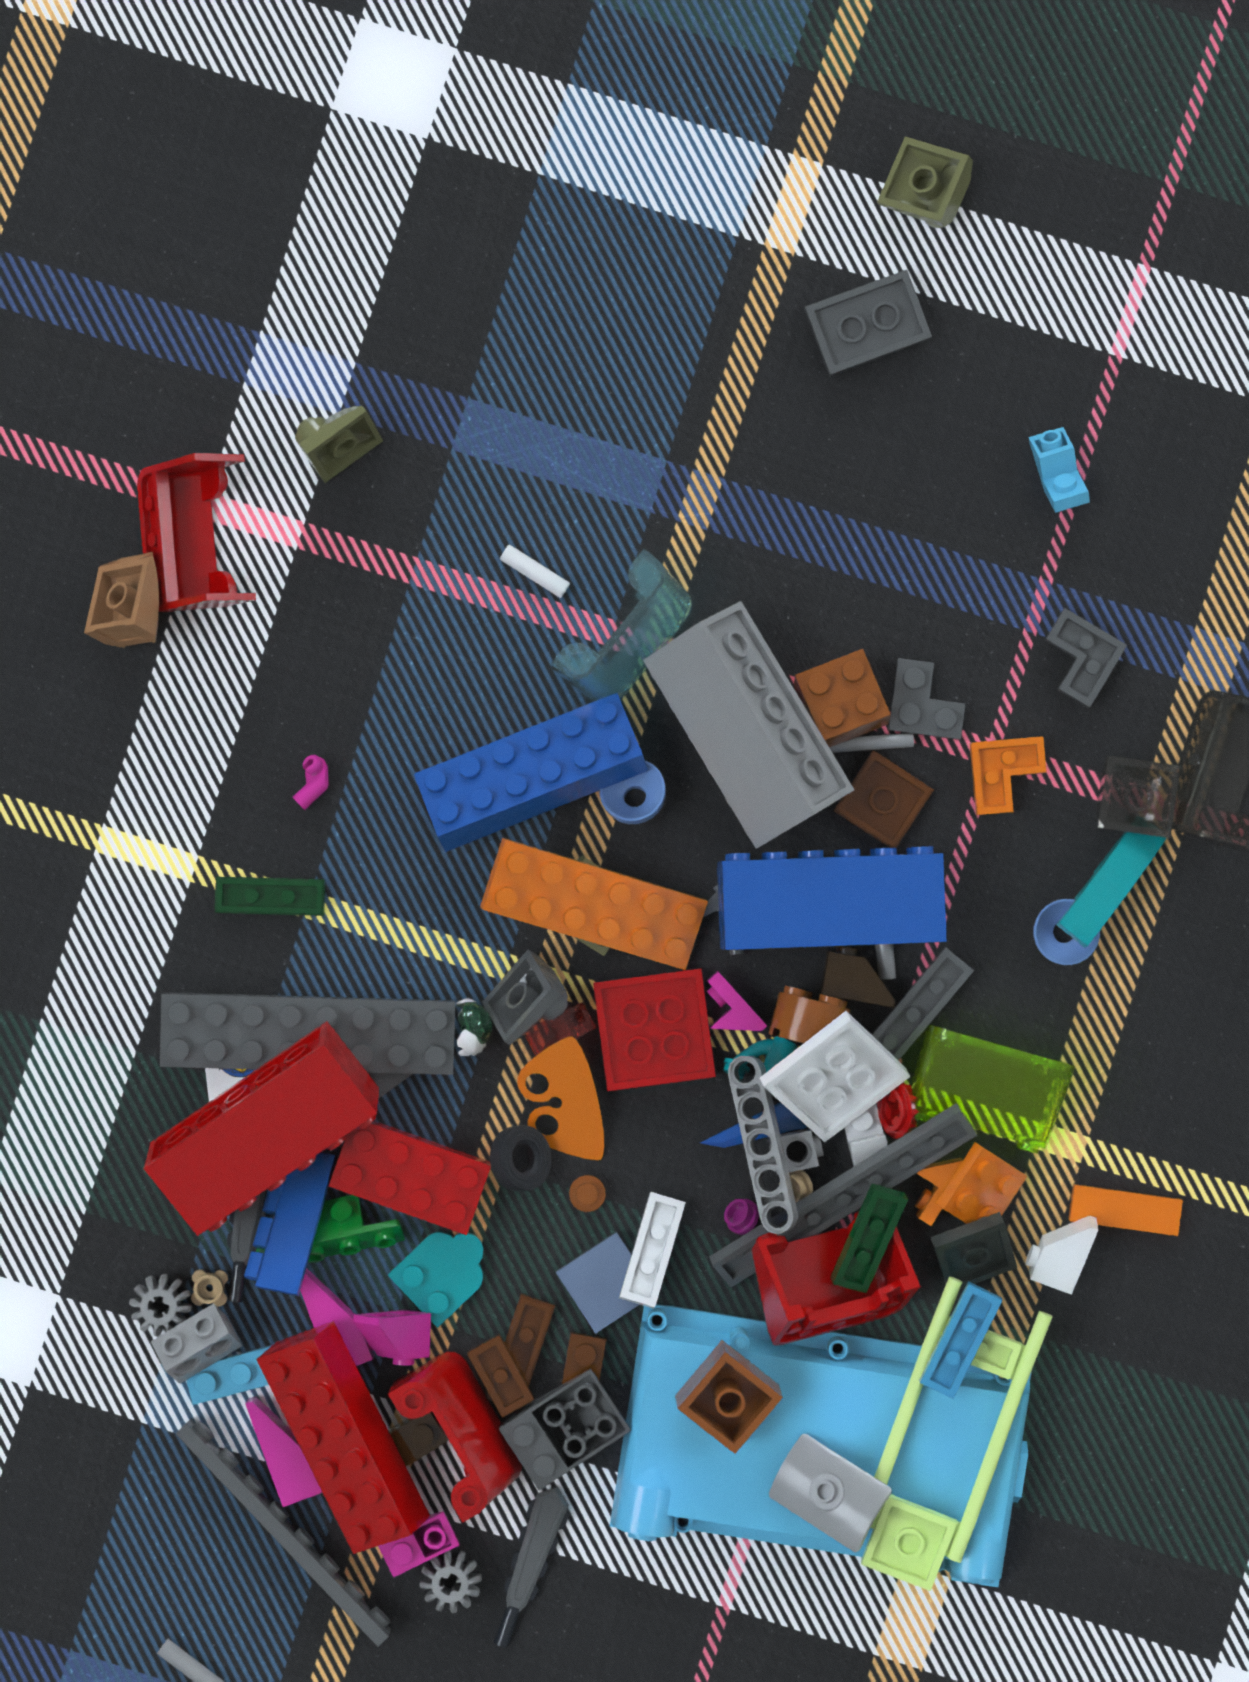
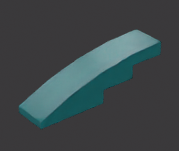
[1056,816,1167,948]

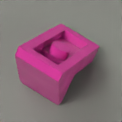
[707,971,767,1031]

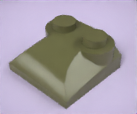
[877,137,973,228]
[295,406,383,483]

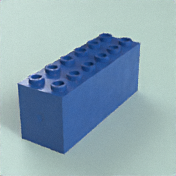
[717,846,947,950]

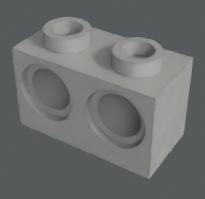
[151,1303,242,1384]

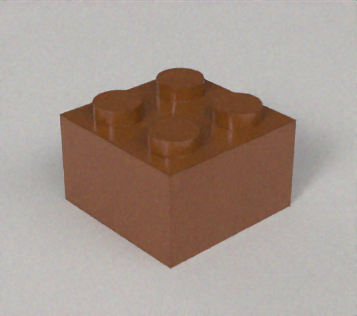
[794,649,891,747]
[675,1340,783,1454]

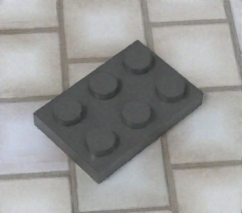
[804,269,932,377]

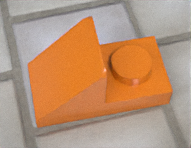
[915,1158,963,1226]

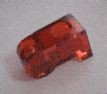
[524,1002,596,1056]

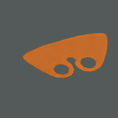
[517,1036,605,1160]

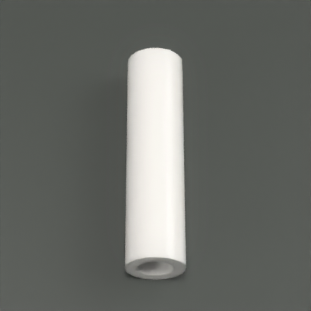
[500,544,570,598]

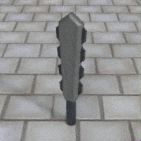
[227,1189,268,1302]
[494,1486,570,1648]

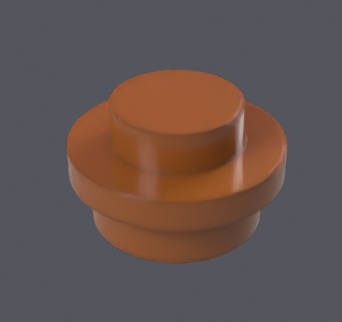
[569,1175,606,1212]

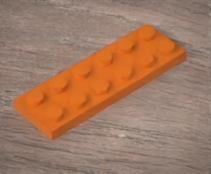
[480,838,708,970]

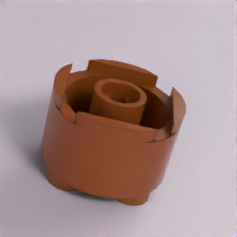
[769,985,850,1043]

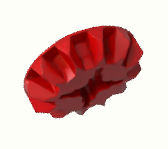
[878,1082,919,1139]

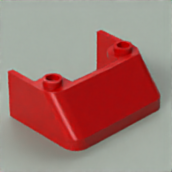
[137,453,256,612]

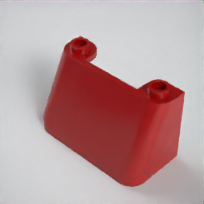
[752,1211,921,1346]
[388,1351,522,1523]

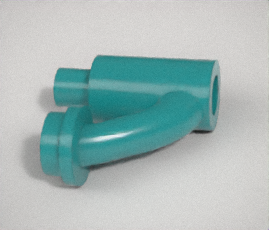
[723,1036,798,1095]

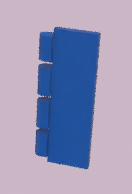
[244,1152,337,1296]

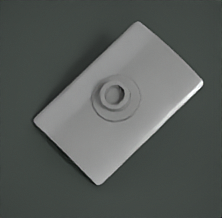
[769,1434,892,1552]

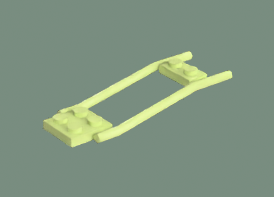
[861,1276,1053,1591]

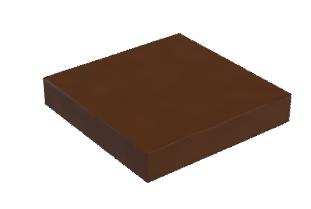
[833,750,934,848]

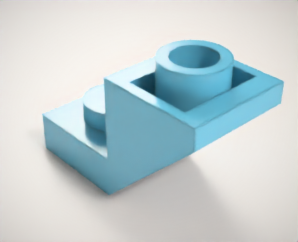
[1029,427,1090,513]

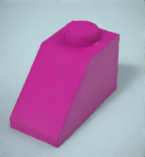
[353,1310,431,1365]

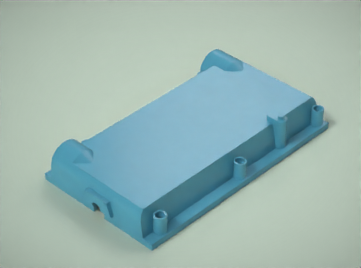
[610,1304,1031,1587]

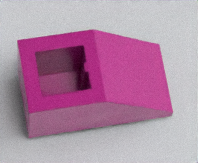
[378,1511,460,1578]

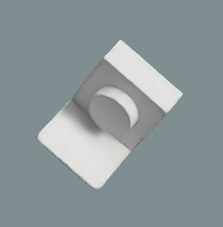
[844,1104,888,1167]

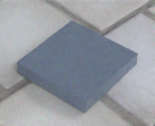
[556,1231,640,1333]

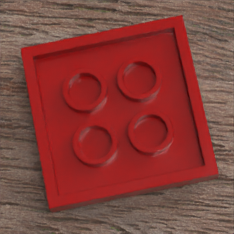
[593,968,716,1091]

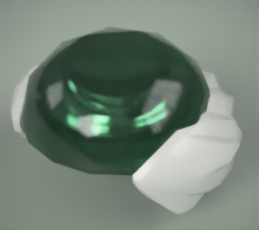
[456,998,492,1056]

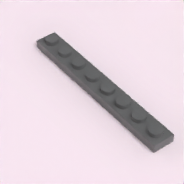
[709,1103,977,1288]
[176,1419,391,1647]

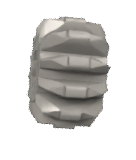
[129,1274,192,1337]
[420,1550,482,1613]

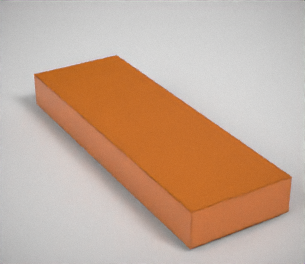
[1068,1184,1183,1236]

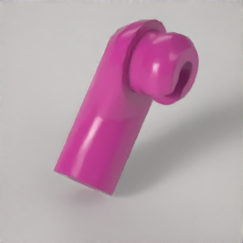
[293,755,329,810]

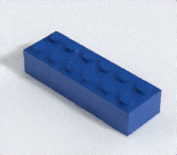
[414,693,648,852]

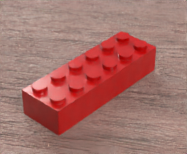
[256,1321,430,1554]

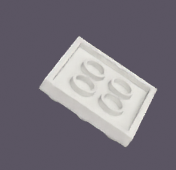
[760,1011,910,1142]

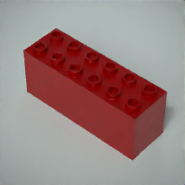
[144,1021,379,1236]

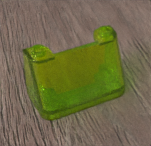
[911,1024,1075,1154]

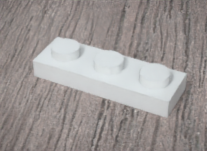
[619,1192,686,1309]

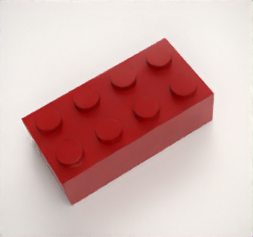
[329,1121,491,1235]

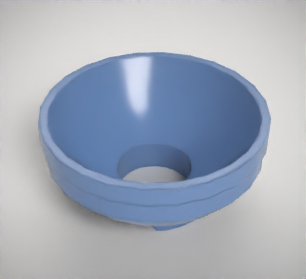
[599,761,666,824]
[1033,899,1100,965]

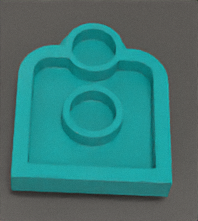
[388,1231,484,1328]

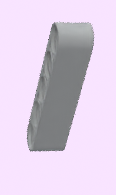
[728,1056,798,1234]

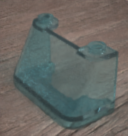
[551,549,692,702]

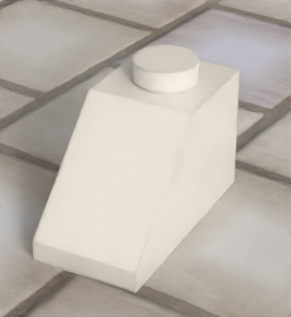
[1025,1216,1099,1295]

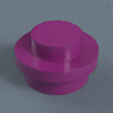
[724,1199,759,1235]

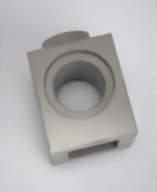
[767,1128,824,1175]

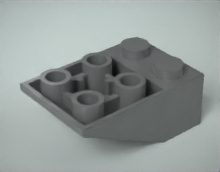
[499,1368,631,1490]

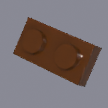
[562,1332,606,1384]
[467,1334,534,1417]

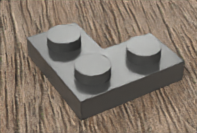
[1045,608,1127,708]
[888,658,966,740]

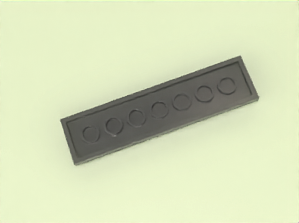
[160,992,455,1075]

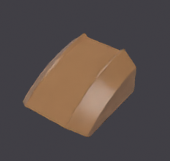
[84,552,159,648]

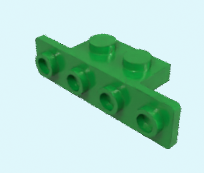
[256,1195,405,1263]

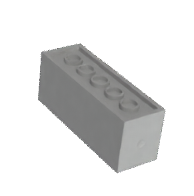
[643,601,854,849]

